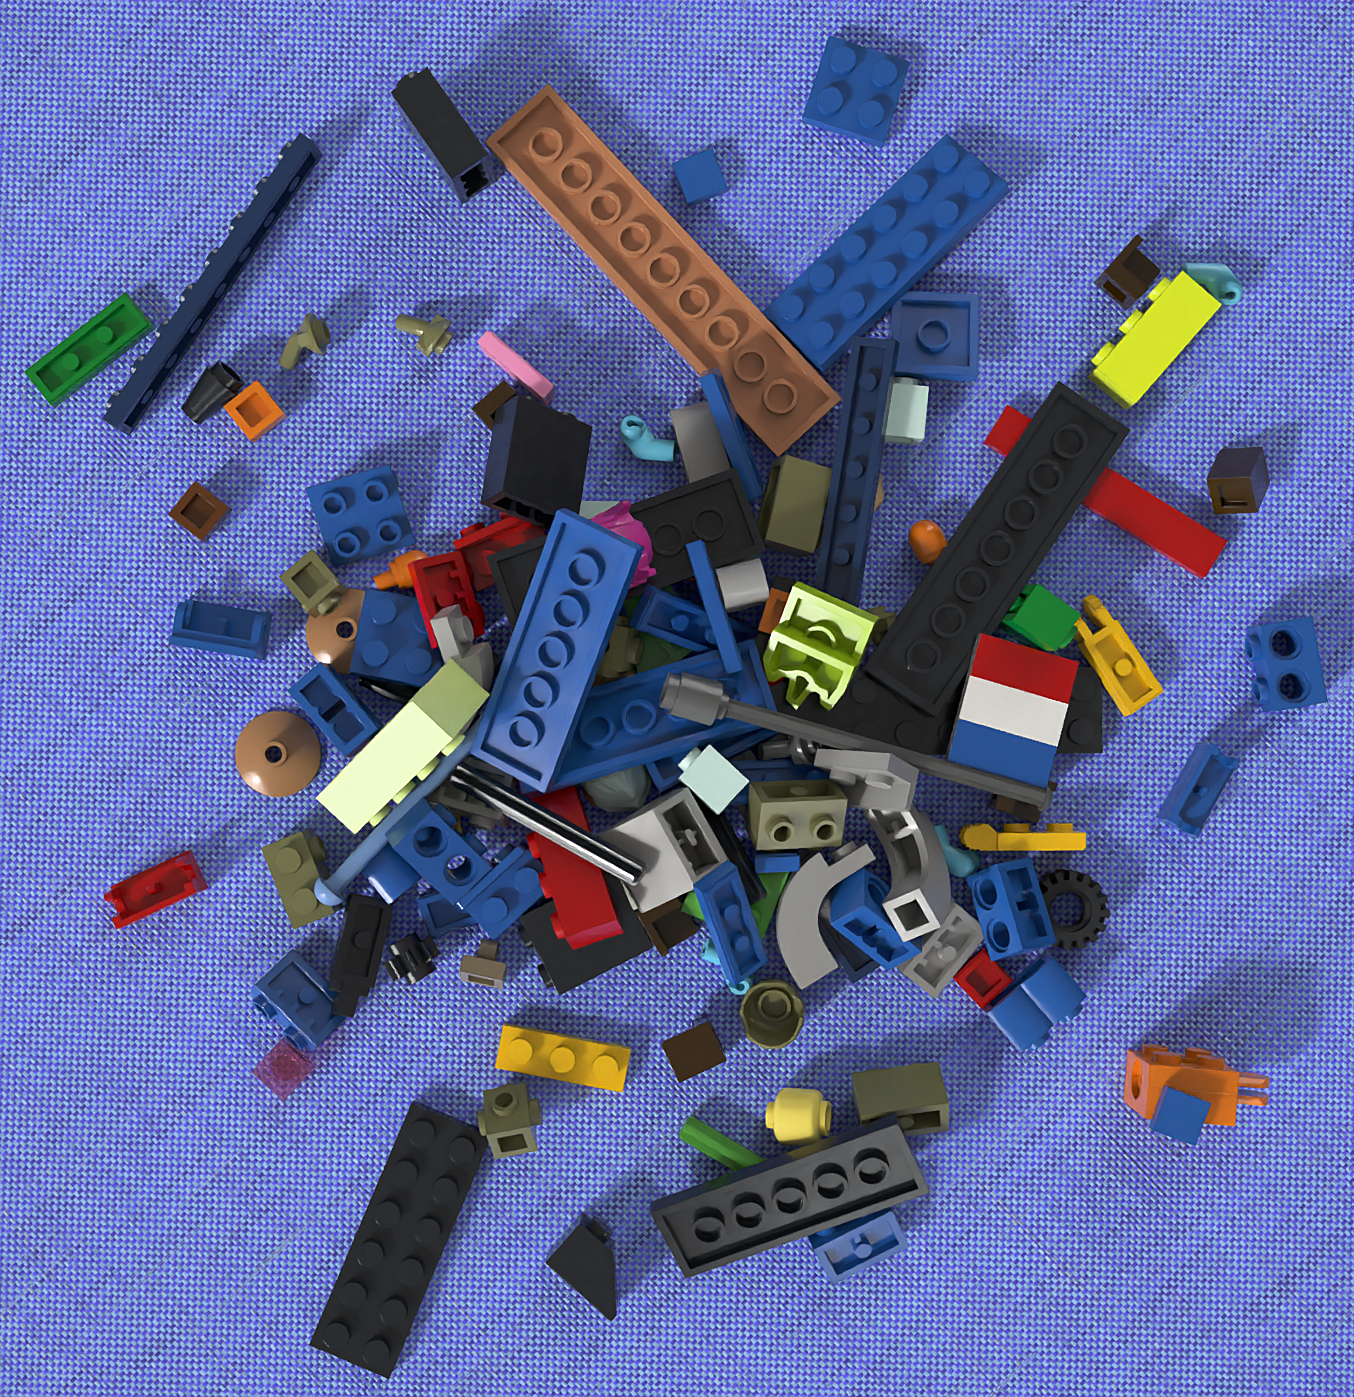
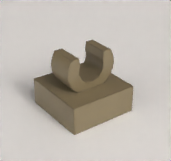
[459,938,507,990]

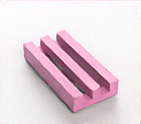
[477,331,556,406]

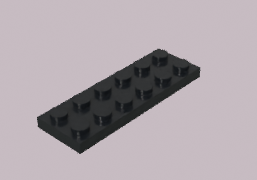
[486,467,766,632]
[309,1100,489,1379]
[650,1113,930,1279]

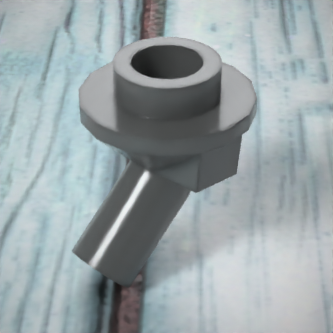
[758,735,822,766]

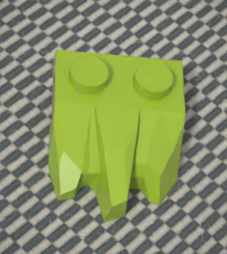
[763,581,879,711]

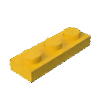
[495,1023,631,1093]

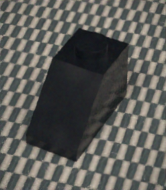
[545,1212,618,1322]

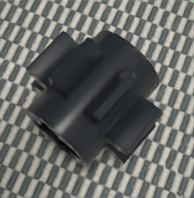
[383,931,441,986]

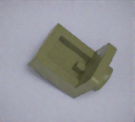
[279,549,349,618]

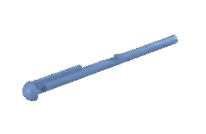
[314,713,484,906]

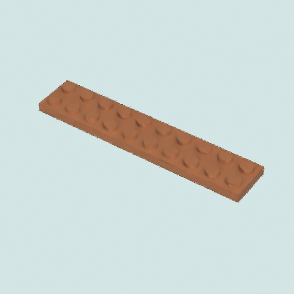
[485,84,842,459]

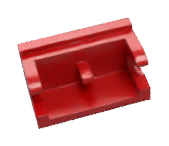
[104,850,209,930]

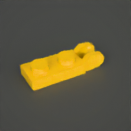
[1073,594,1164,717]
[958,823,1086,851]

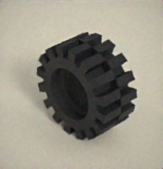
[1038,869,1110,950]

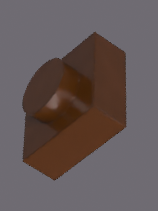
[168,481,233,543]

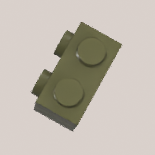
[757,454,832,557]
[745,779,848,853]
[261,829,344,930]
[852,1062,949,1136]

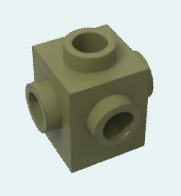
[596,615,644,678]
[477,1082,543,1159]

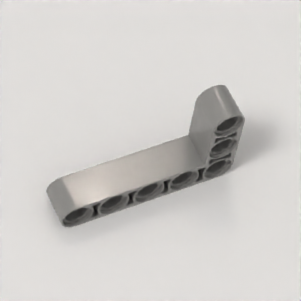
[669,401,769,614]

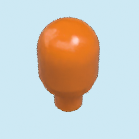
[908,520,947,567]
[373,550,429,591]

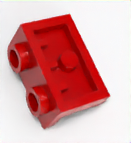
[453,512,546,593]
[407,550,486,649]

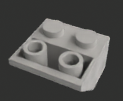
[597,787,729,913]

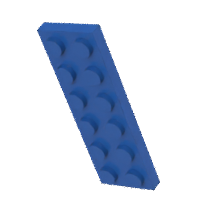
[762,134,1009,373]
[470,508,644,793]
[518,638,777,799]

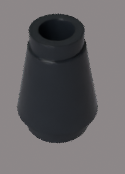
[181,360,245,425]

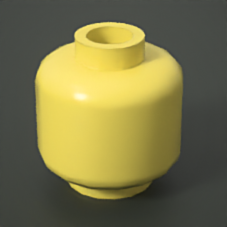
[766,1088,832,1146]

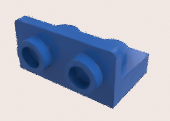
[456,842,545,940]
[250,949,347,1054]
[808,1207,910,1285]

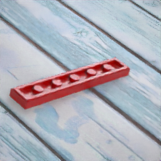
[983,405,1227,579]

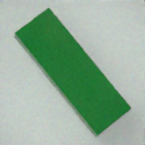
[24,292,156,408]

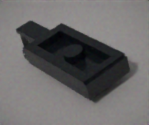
[328,892,394,1018]

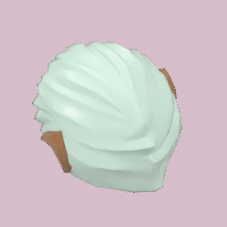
[580,764,652,812]

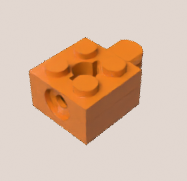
[1123,1044,1270,1126]

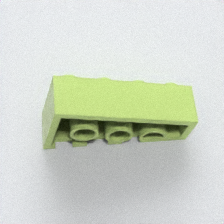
[316,658,490,834]

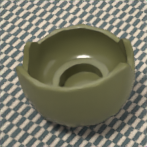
[739,978,806,1049]

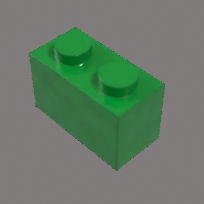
[998,584,1081,651]

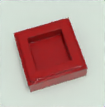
[953,947,1013,1009]

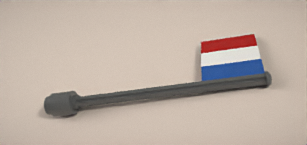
[659,633,1079,811]

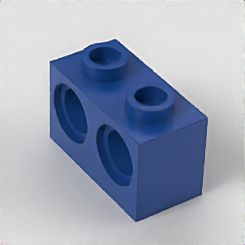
[1245,616,1328,712]
[287,662,384,757]
[385,797,492,906]
[966,858,1057,962]
[830,866,922,971]

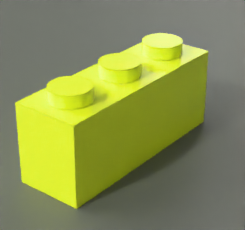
[1087,270,1222,410]

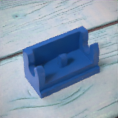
[169,599,273,660]
[1155,743,1241,839]

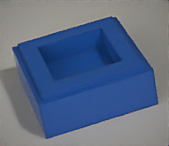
[672,148,728,207]
[754,847,800,873]
[1149,1085,1211,1146]

